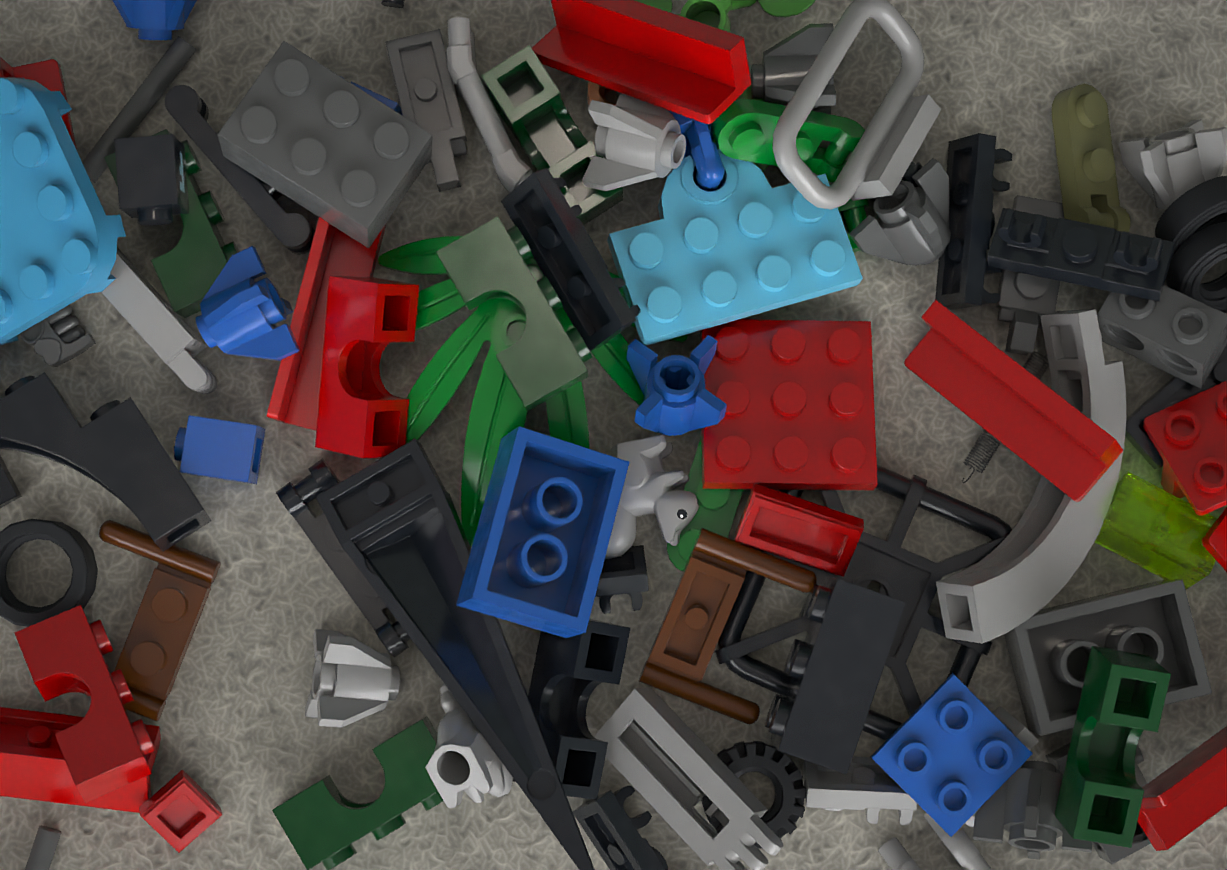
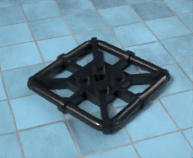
[714,465,1012,741]

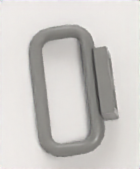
[772,0,941,210]

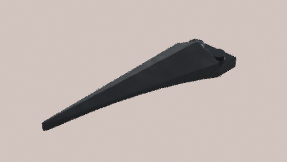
[316,439,595,870]

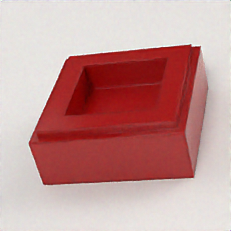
[139,770,222,853]

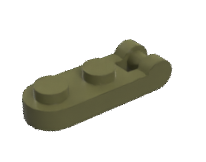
[1052,83,1131,232]

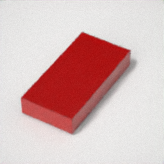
[734,483,864,577]

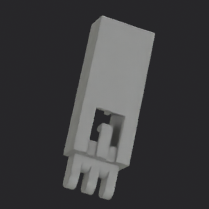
[101,247,217,394]
[594,687,784,870]

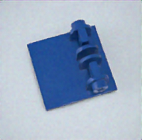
[870,673,1033,837]

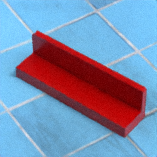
[532,0,751,124]
[267,217,387,431]
[904,300,1124,502]
[0,707,161,813]
[1137,726,1227,851]

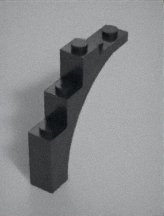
[0,372,212,552]

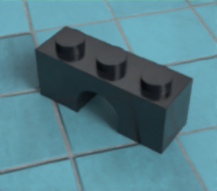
[513,618,630,800]

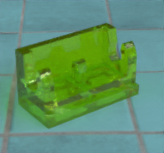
[1095,471,1218,590]

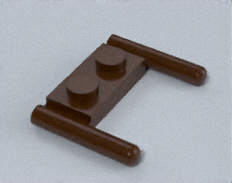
[99,520,221,722]
[639,528,817,725]

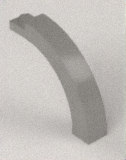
[936,309,1126,644]

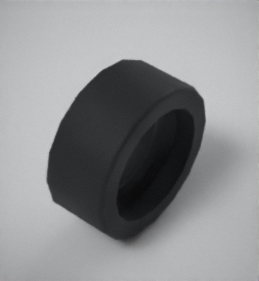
[0,519,98,627]

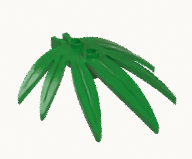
[378,236,688,547]

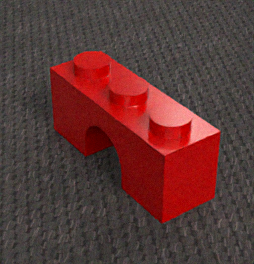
[315,276,419,458]
[14,605,155,803]

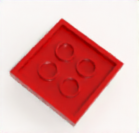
[700,319,878,491]

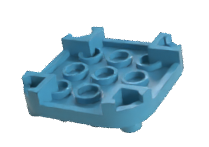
[0,77,126,346]

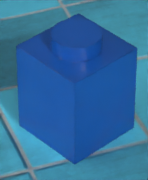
[174,415,266,485]

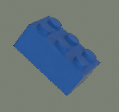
[456,426,629,638]

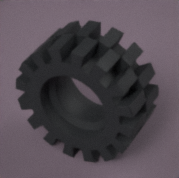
[701,741,806,849]

